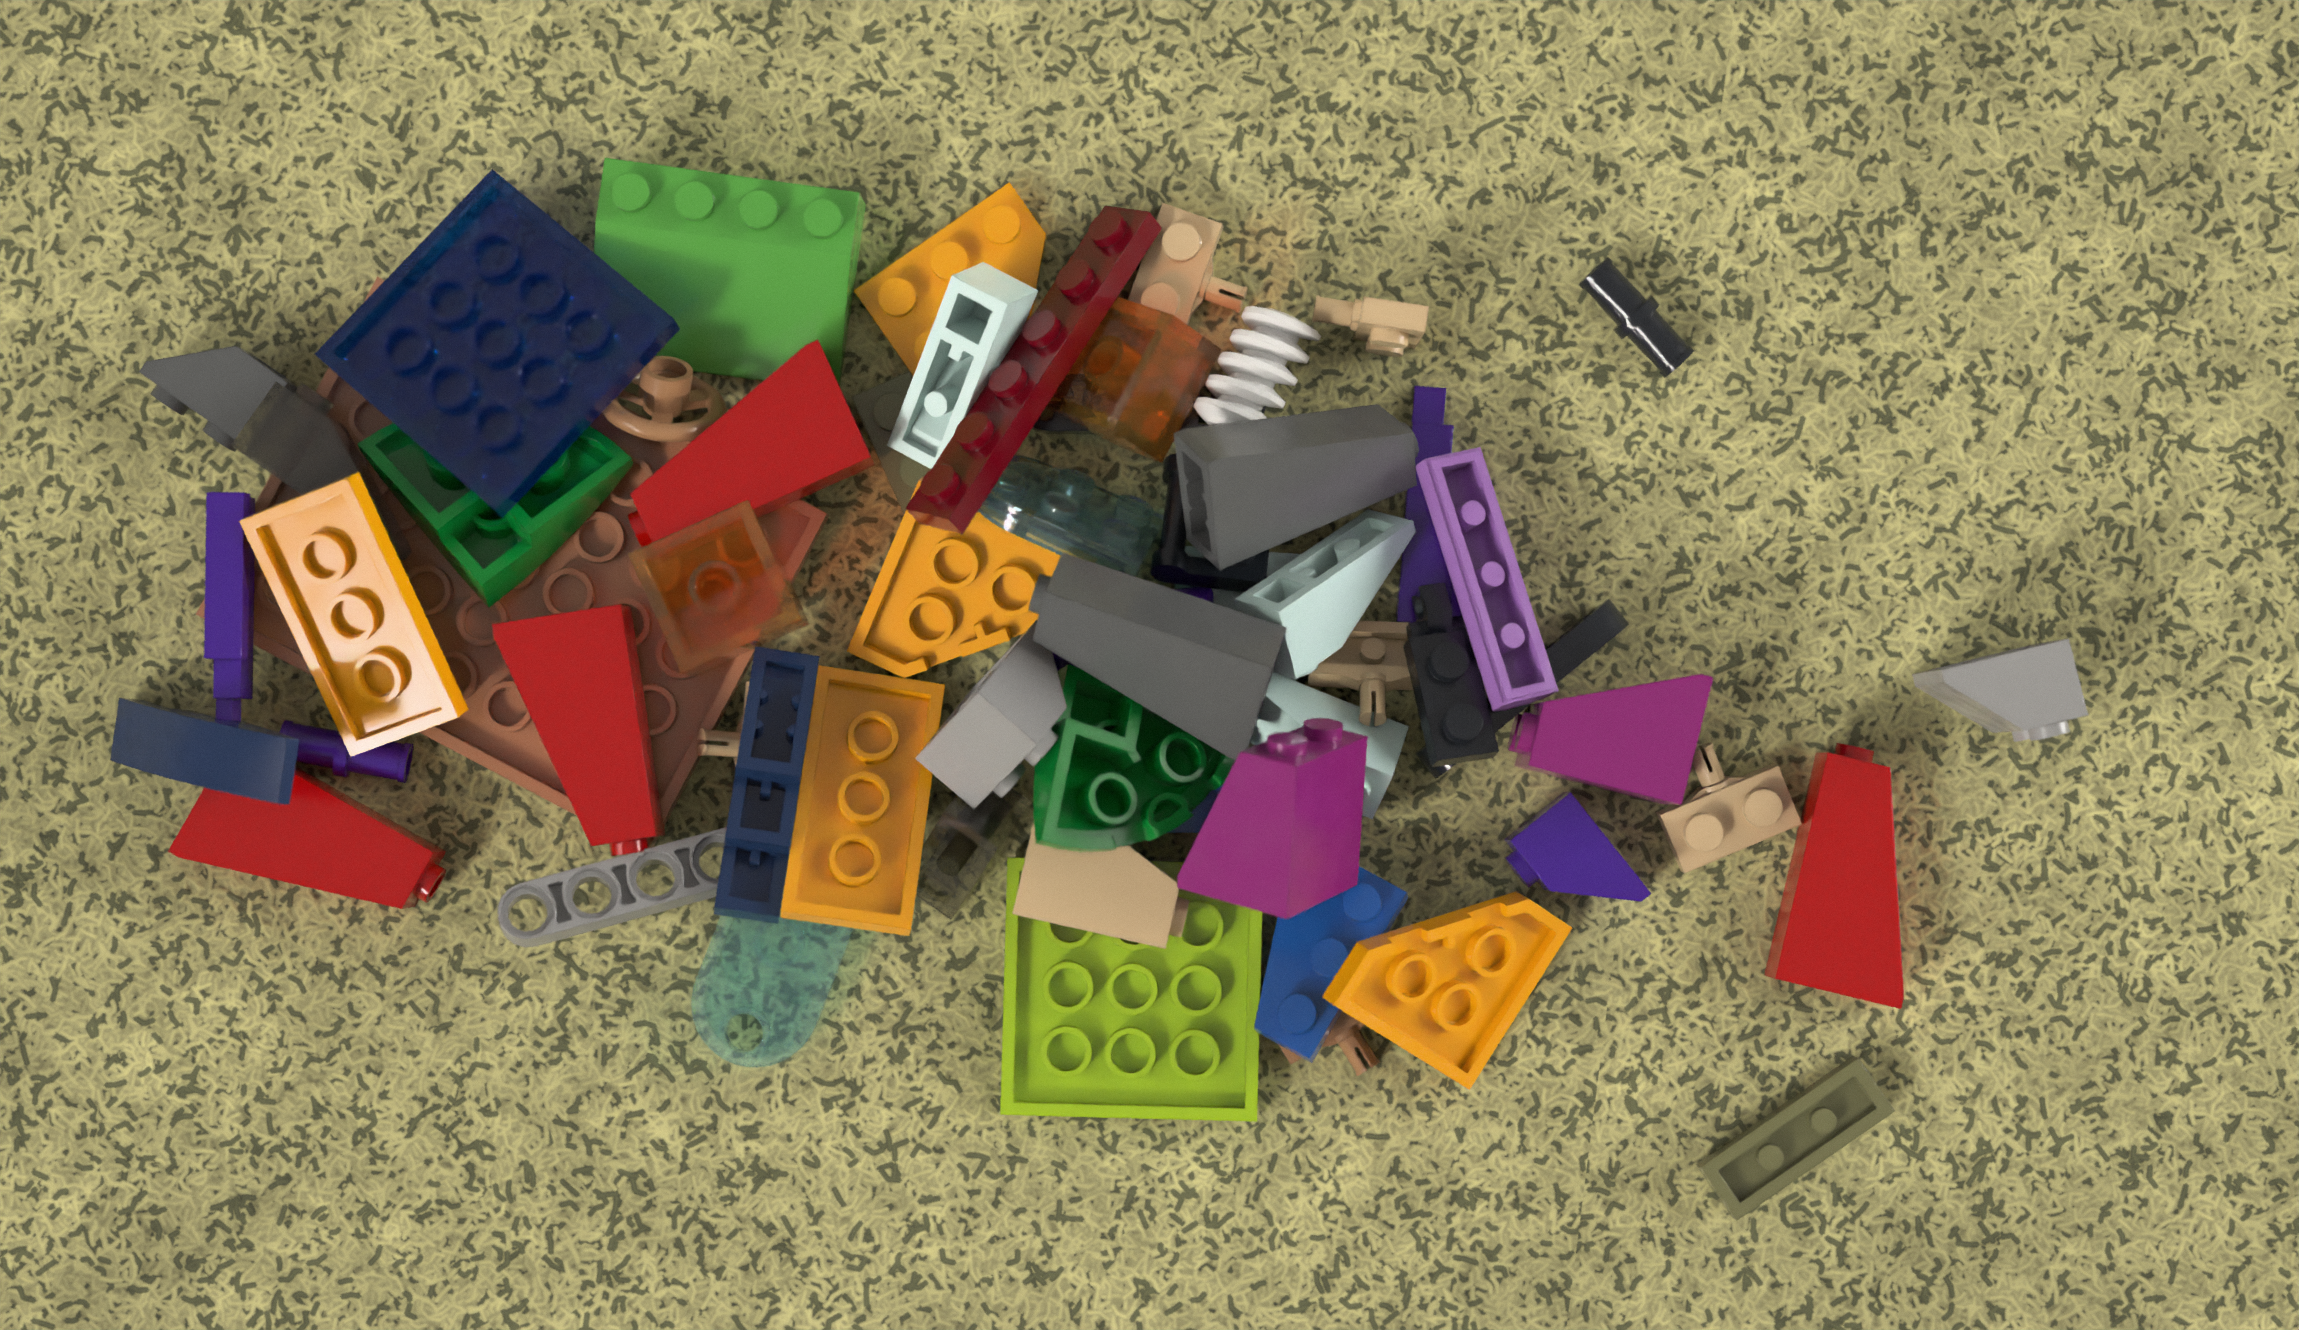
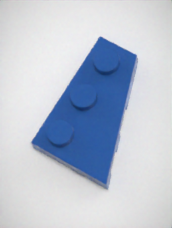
[1254,866,1408,1063]

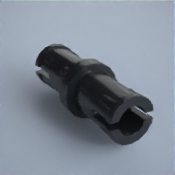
[1578,257,1694,378]

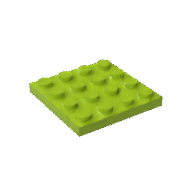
[1000,857,1262,1122]

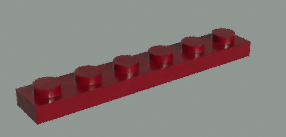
[905,205,1162,535]

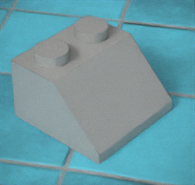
[915,620,1067,809]
[1912,638,2088,742]

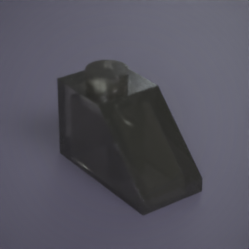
[916,788,1032,920]

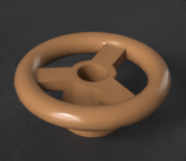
[598,356,727,442]

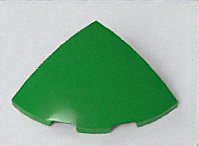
[358,401,633,608]
[1033,664,1236,852]

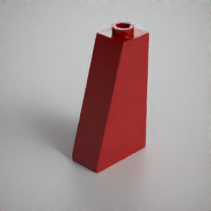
[627,340,875,559]
[492,604,665,856]
[1764,743,1904,1009]
[168,766,446,909]

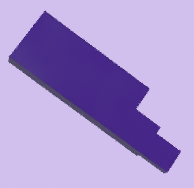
[1396,386,1462,623]
[204,492,255,721]

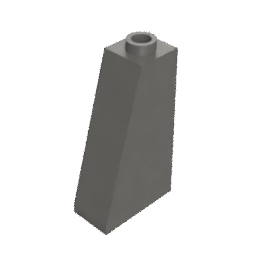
[1174,404,1419,570]
[1029,553,1287,760]

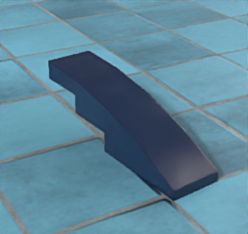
[714,646,819,924]
[110,698,299,805]

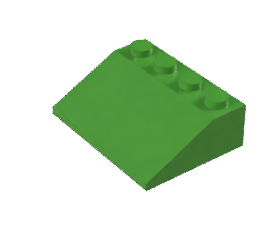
[588,158,866,386]

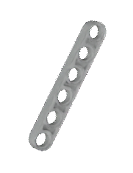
[497,812,796,947]

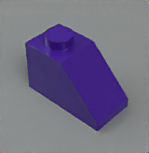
[1504,792,1651,902]

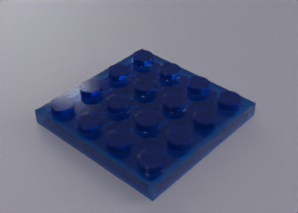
[315,169,680,518]

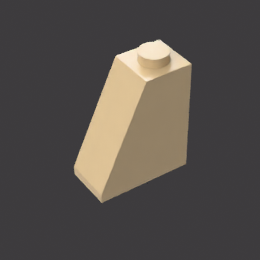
[1013,822,1189,949]

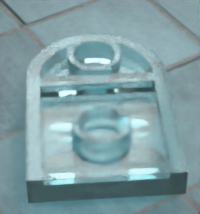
[978,454,1164,577]
[691,877,855,1067]

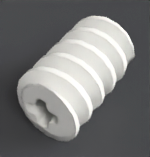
[1193,306,1321,426]

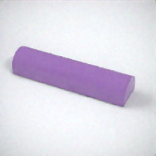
[1415,447,1559,712]

